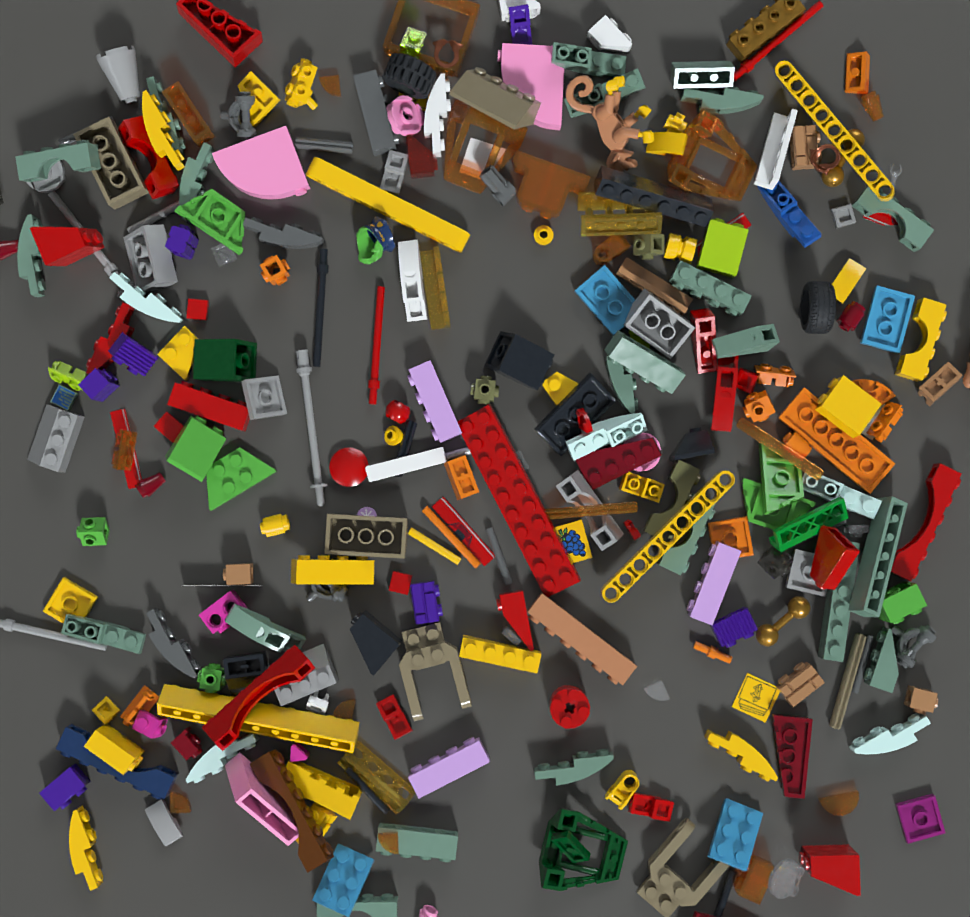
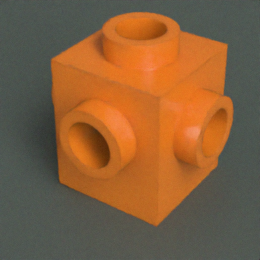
[260,255,290,286]
[743,389,776,422]

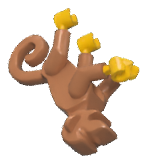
[566,75,654,172]

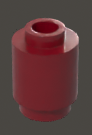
[837,301,866,332]

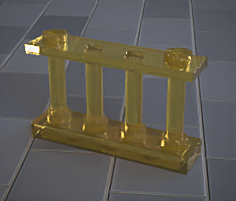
[578,192,662,236]

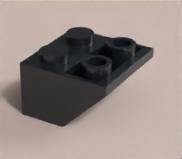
[223,651,269,696]

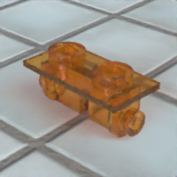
[111,429,137,471]

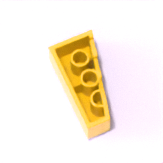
[286,760,362,820]

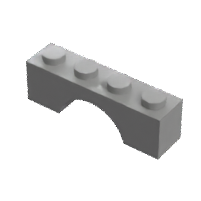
[556,470,624,551]

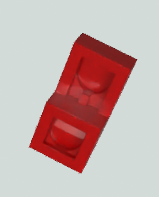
[154,411,184,443]
[376,694,413,740]
[628,792,674,822]

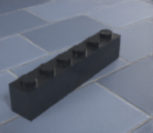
[594,166,714,227]

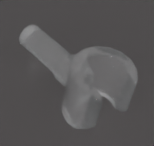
[889,163,902,192]

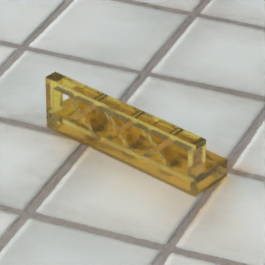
[420,246,451,330]
[337,740,416,814]

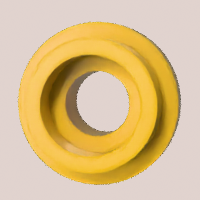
[534,225,553,245]
[384,426,403,446]

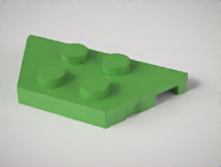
[174,189,245,255]
[759,441,804,515]
[206,447,277,511]
[741,478,816,530]

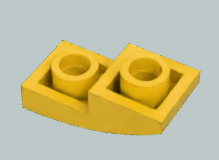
[646,132,688,155]
[832,258,867,303]
[619,472,665,503]

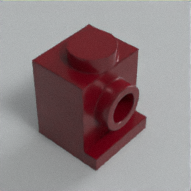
[171,726,203,761]

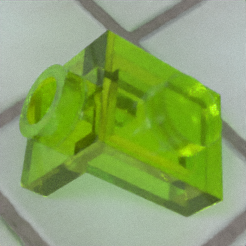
[399,27,427,59]

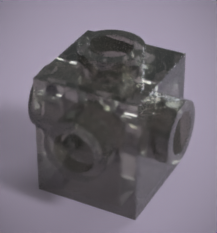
[757,546,794,579]

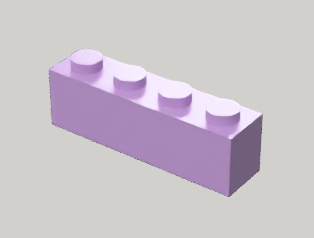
[407,360,462,443]
[686,541,741,625]
[408,737,490,798]

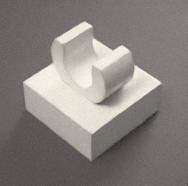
[306,691,329,715]

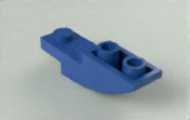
[757,181,821,248]

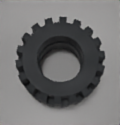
[382,53,437,99]

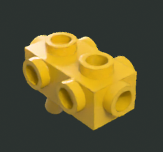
[285,58,318,110]

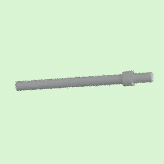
[48,191,119,276]
[0,619,108,651]

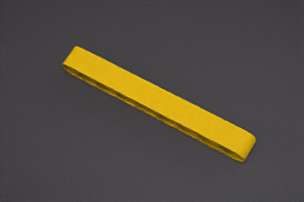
[775,60,895,202]
[305,157,470,253]
[601,470,735,603]

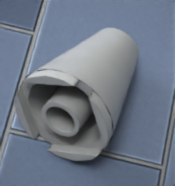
[96,46,140,104]

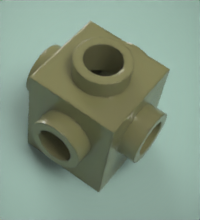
[633,230,665,260]
[471,376,499,405]

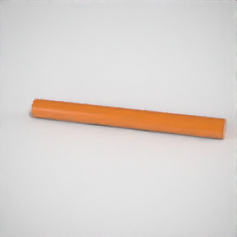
[422,506,481,569]

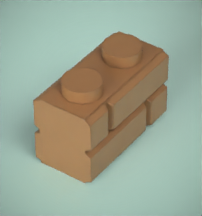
[790,125,822,170]
[776,662,825,707]

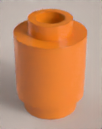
[782,431,812,460]

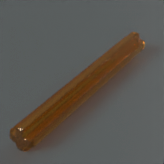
[736,417,824,480]
[545,501,638,519]

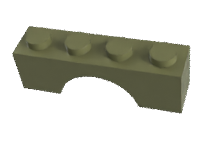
[643,460,701,542]

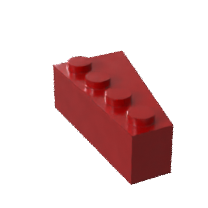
[176,0,263,68]

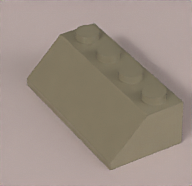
[449,67,541,129]

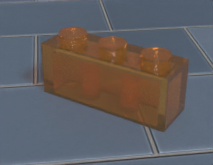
[162,81,215,147]

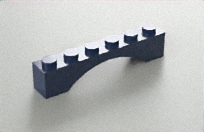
[56,724,179,799]

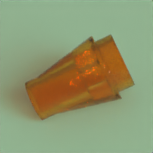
[860,90,884,122]

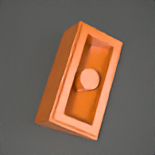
[845,51,870,94]

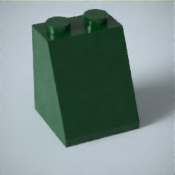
[193,339,257,382]

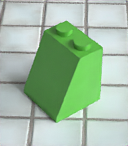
[165,415,226,482]

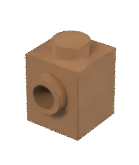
[223,563,254,585]
[904,685,938,715]

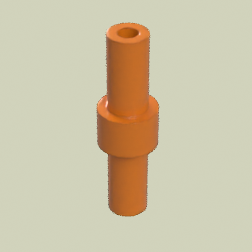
[693,641,732,664]

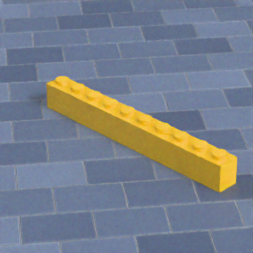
[157,684,360,753]

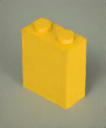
[815,375,882,438]
[84,724,145,775]

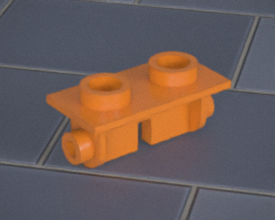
[754,363,796,387]
[866,401,903,443]
[120,685,160,727]

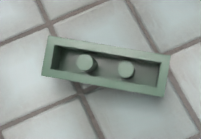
[670,61,735,88]

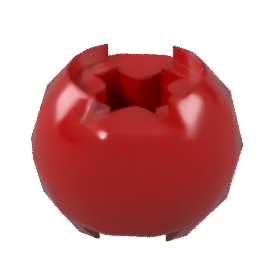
[385,400,410,424]

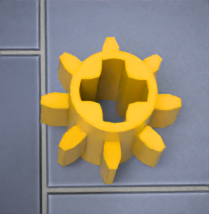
[663,112,688,133]

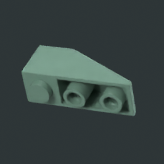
[712,324,780,358]
[864,627,899,693]

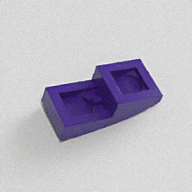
[508,4,533,45]

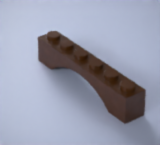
[250,749,334,873]

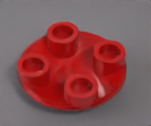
[329,447,369,487]

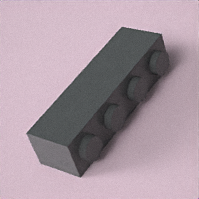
[353,70,399,156]

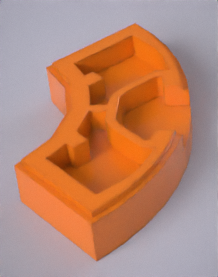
[852,379,896,407]

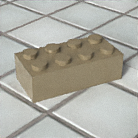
[73,117,149,210]
[325,514,408,559]

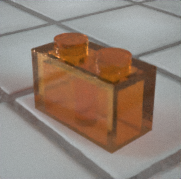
[734,854,776,905]

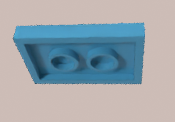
[574,265,635,336]
[860,285,915,354]
[707,798,763,871]
[312,843,374,917]

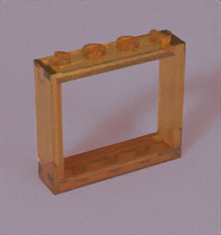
[382,0,480,77]

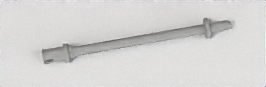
[295,349,328,506]

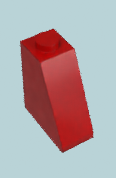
[810,525,860,590]

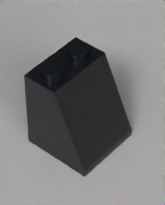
[484,331,555,390]
[350,610,402,676]

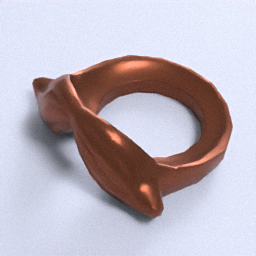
[432,39,463,68]
[810,144,840,175]

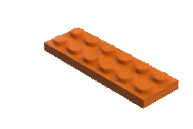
[778,387,895,494]

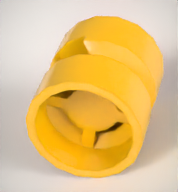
[663,232,697,264]

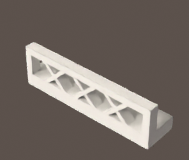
[754,109,798,190]

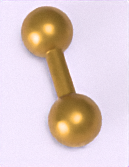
[821,129,865,187]
[756,596,810,647]

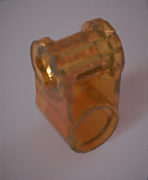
[593,230,631,266]

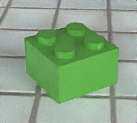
[878,581,927,624]

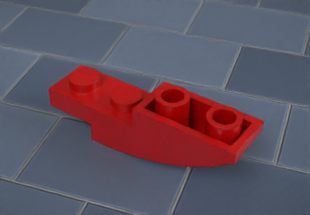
[86,302,135,374]
[711,355,739,432]

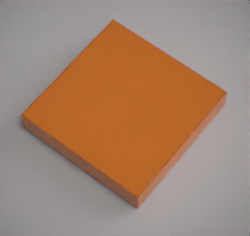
[707,516,754,558]

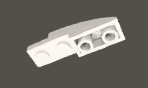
[424,73,451,157]
[398,239,428,322]

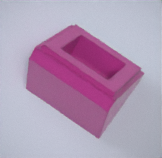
[290,742,310,762]

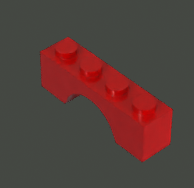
[117,115,179,200]

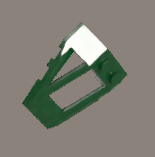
[539,808,628,891]

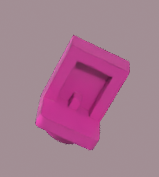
[132,710,168,739]

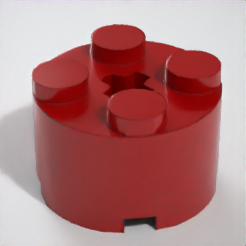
[549,685,590,729]

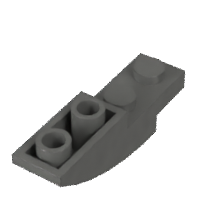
[243,217,325,249]
[146,608,201,678]

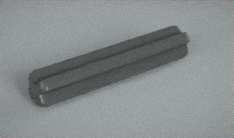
[295,137,353,154]

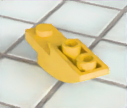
[142,90,185,171]
[704,729,778,782]
[69,805,103,891]

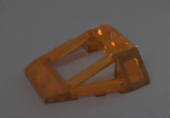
[444,100,528,194]
[668,109,758,201]

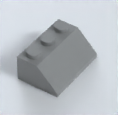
[123,224,178,293]
[624,288,695,359]
[27,404,85,472]
[274,643,339,706]

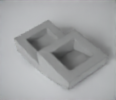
[380,150,409,197]
[145,799,183,846]

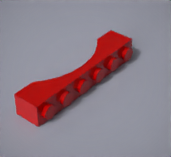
[891,463,962,581]
[201,645,315,751]

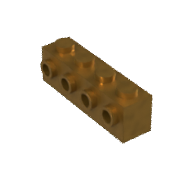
[726,0,806,63]

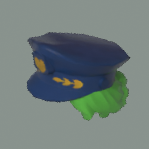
[356,216,395,264]

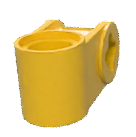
[604,770,639,810]

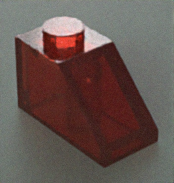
[407,135,438,179]

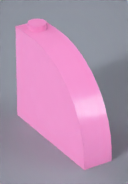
[497,43,564,130]
[212,126,310,199]
[225,752,299,846]

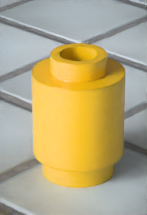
[260,514,290,537]

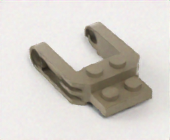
[399,622,472,721]
[636,818,730,917]

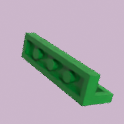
[769,496,848,552]

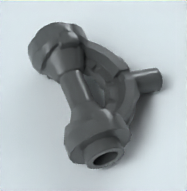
[220,91,257,141]
[306,584,349,602]
[891,625,937,669]

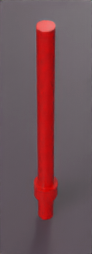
[734,1,824,82]
[368,286,385,405]

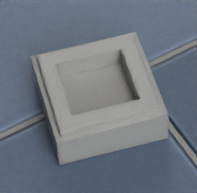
[830,203,856,229]

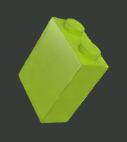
[696,218,749,278]

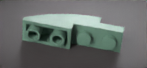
[551,42,626,77]
[564,68,646,118]
[146,76,186,156]
[680,87,764,114]
[179,142,215,224]
[17,214,46,298]
[605,336,638,414]
[225,603,306,653]
[61,614,146,654]
[534,749,614,785]

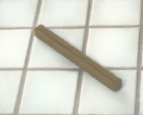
[829,633,867,729]

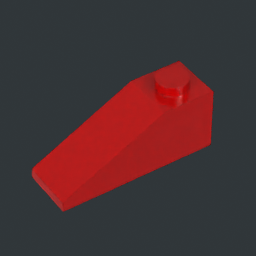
[690,308,717,374]
[496,590,534,651]

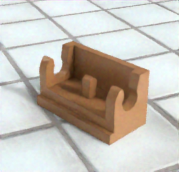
[918,362,963,407]

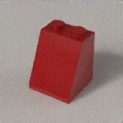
[30,227,105,266]
[799,844,861,896]

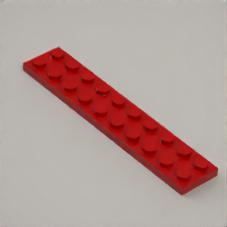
[457,404,581,597]

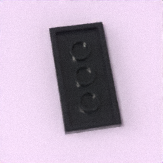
[534,373,616,456]

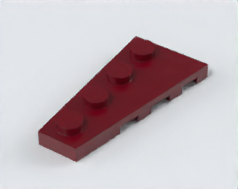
[576,437,662,490]
[772,714,813,799]

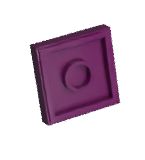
[895,793,946,844]

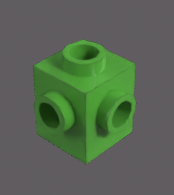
[76,517,110,546]
[197,663,227,693]

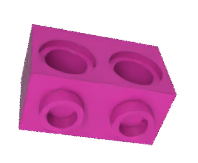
[199,589,248,634]

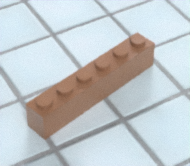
[527,592,637,685]

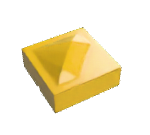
[92,696,121,725]

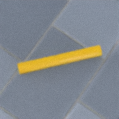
[408,527,462,565]

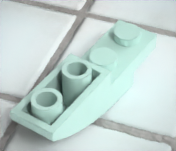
[109,272,183,323]
[565,413,647,460]
[802,469,882,520]
[849,713,931,754]
[186,733,259,783]

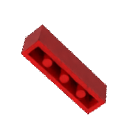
[167,381,250,432]

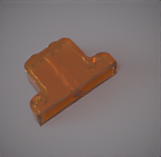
[513,150,591,219]

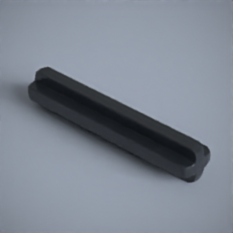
[395,420,417,478]

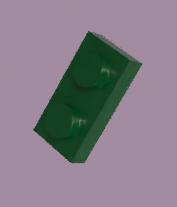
[551,830,591,863]

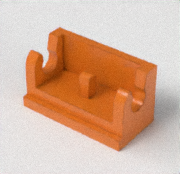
[444,455,479,500]

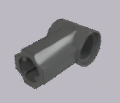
[479,165,518,206]

